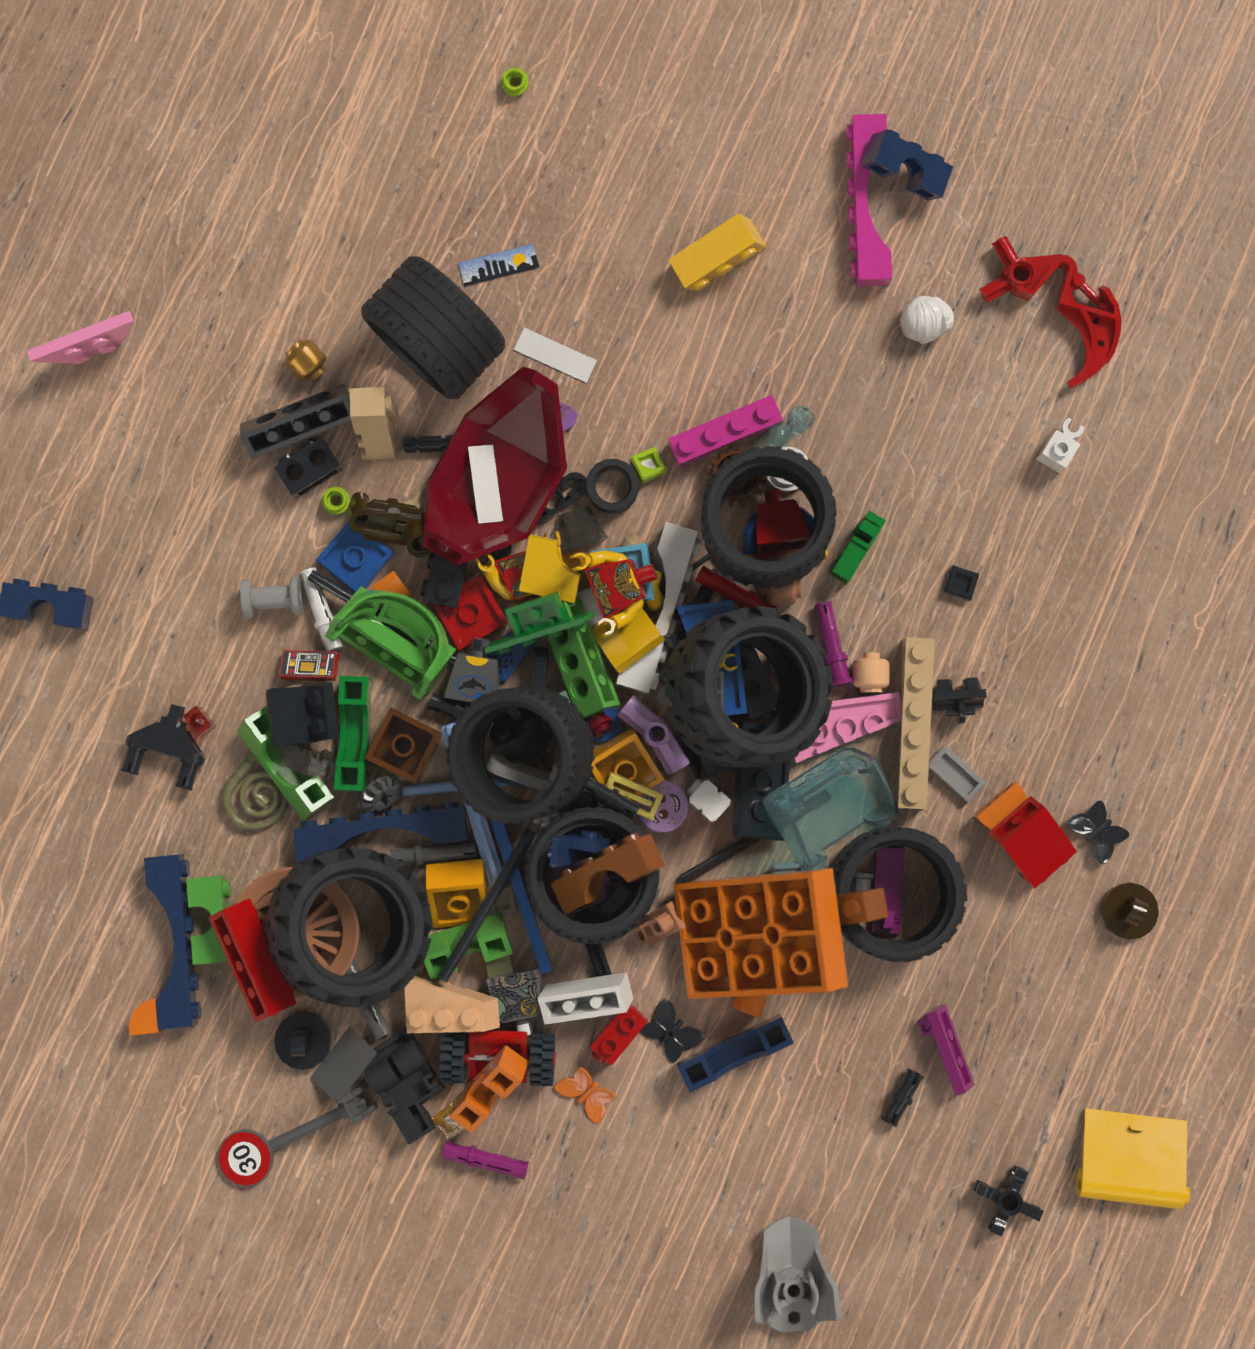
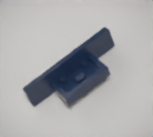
[548,828,617,867]

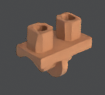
[633,901,686,945]

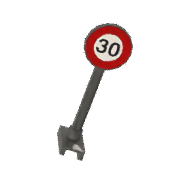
[217,1082,378,1187]

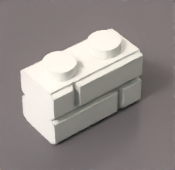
[686,779,731,822]

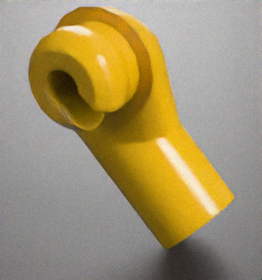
[645,570,664,611]

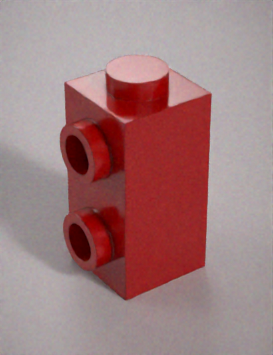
[590,1005,648,1066]

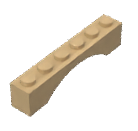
[894,637,935,810]

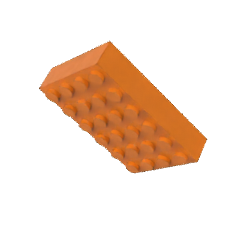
[673,868,848,999]

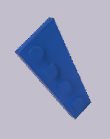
[677,600,747,716]

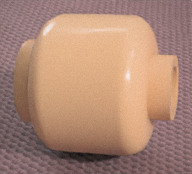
[853,652,890,693]

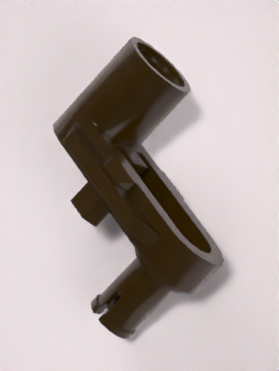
[348,492,432,558]

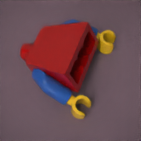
[743,490,828,560]

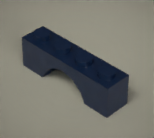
[677,1014,794,1092]

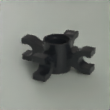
[972,1164,1044,1237]

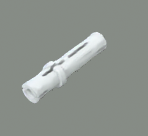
[299,568,343,651]

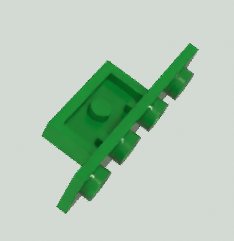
[484,591,595,655]

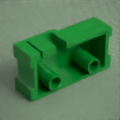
[830,510,886,585]

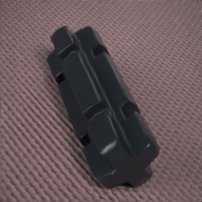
[403,435,453,453]

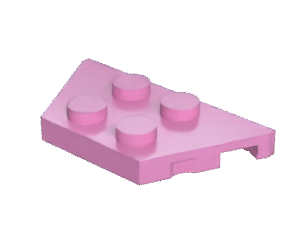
[27,311,134,364]

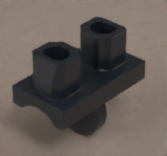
[932,677,987,724]

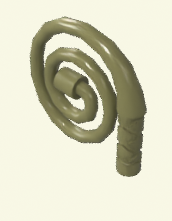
[222,752,288,830]

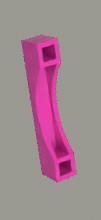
[845,114,892,287]

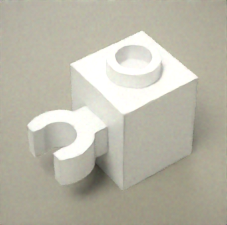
[1036,418,1084,474]

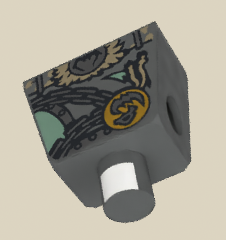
[486,967,542,1035]

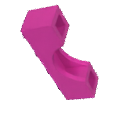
[668,395,783,469]

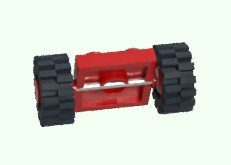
[440,1030,556,1086]

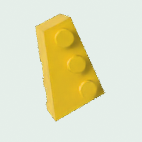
[668,213,767,291]

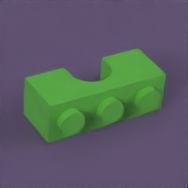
[186,875,232,965]
[424,913,513,979]

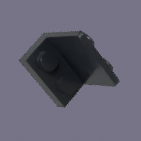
[266,682,339,746]

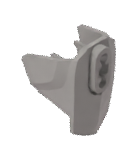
[755,1215,841,1332]

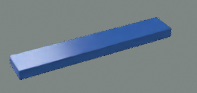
[490,818,553,974]

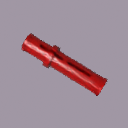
[695,565,777,609]

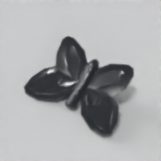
[1066,800,1130,865]
[641,999,705,1063]

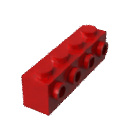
[208,898,297,1023]

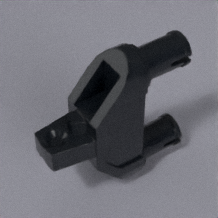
[120,704,206,791]

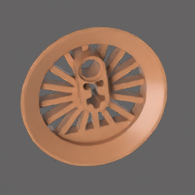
[235,867,359,999]

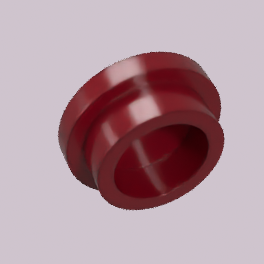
[587,712,613,737]

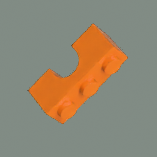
[449,1045,529,1133]

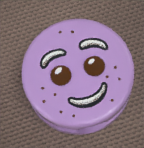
[636,780,688,833]

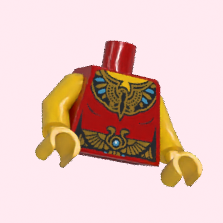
[475,531,563,604]
[570,550,658,639]

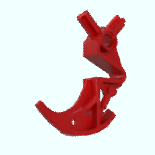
[979,236,1122,389]

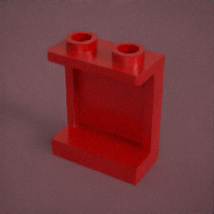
[988,796,1077,889]

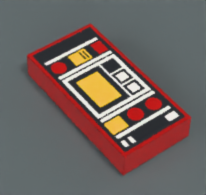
[279,650,340,681]

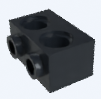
[274,437,343,500]

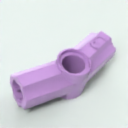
[617,696,690,775]

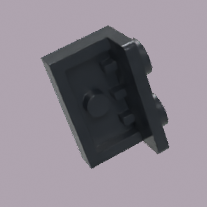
[421,552,469,609]

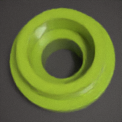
[501,68,529,96]
[322,487,350,515]

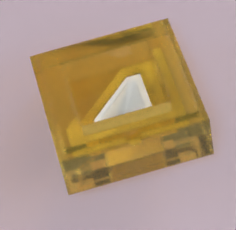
[431,1100,465,1141]

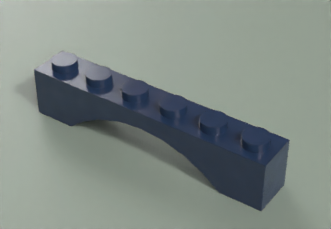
[293,801,469,863]
[144,854,201,1030]

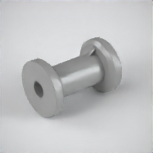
[240,576,304,619]

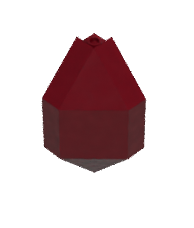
[423,366,567,565]

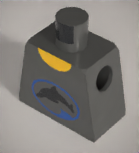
[444,638,500,702]

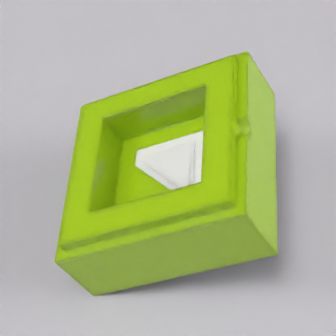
[629,447,667,484]

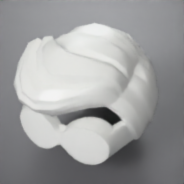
[900,296,955,344]

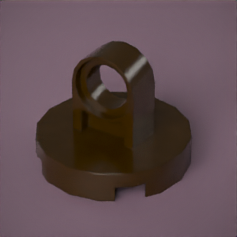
[1100,882,1159,940]

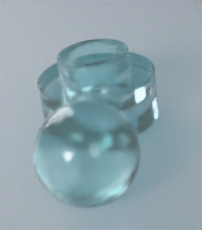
[768,406,815,447]

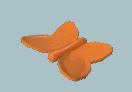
[555,1067,616,1123]

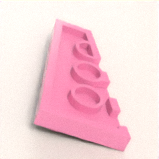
[793,692,901,763]

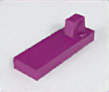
[871,848,905,934]
[917,1004,975,1096]

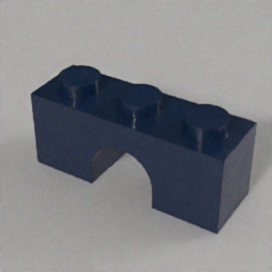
[861,129,953,201]
[0,579,94,630]

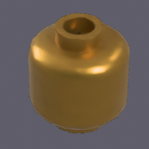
[285,339,327,381]

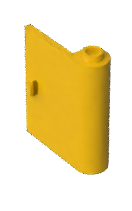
[1076,1108,1190,1210]

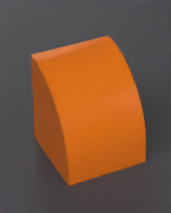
[371,570,413,605]
[731,995,767,1018]
[129,996,164,1036]

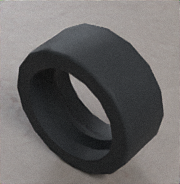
[586,459,639,514]

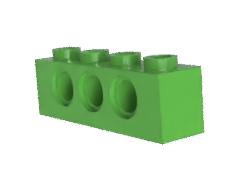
[548,600,620,719]

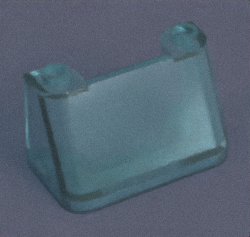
[763,747,900,871]

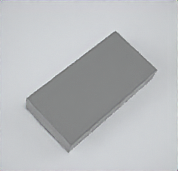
[929,745,986,804]

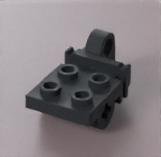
[364,1027,446,1145]

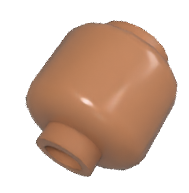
[761,579,801,606]

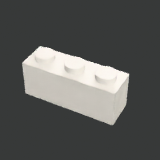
[538,972,634,1025]

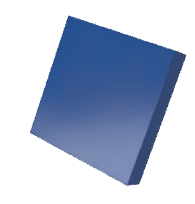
[316,521,395,593]

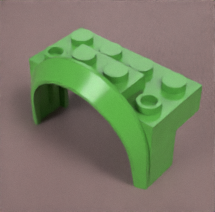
[325,586,456,700]

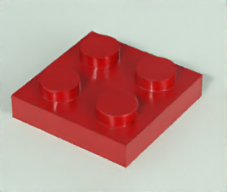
[433,574,509,651]

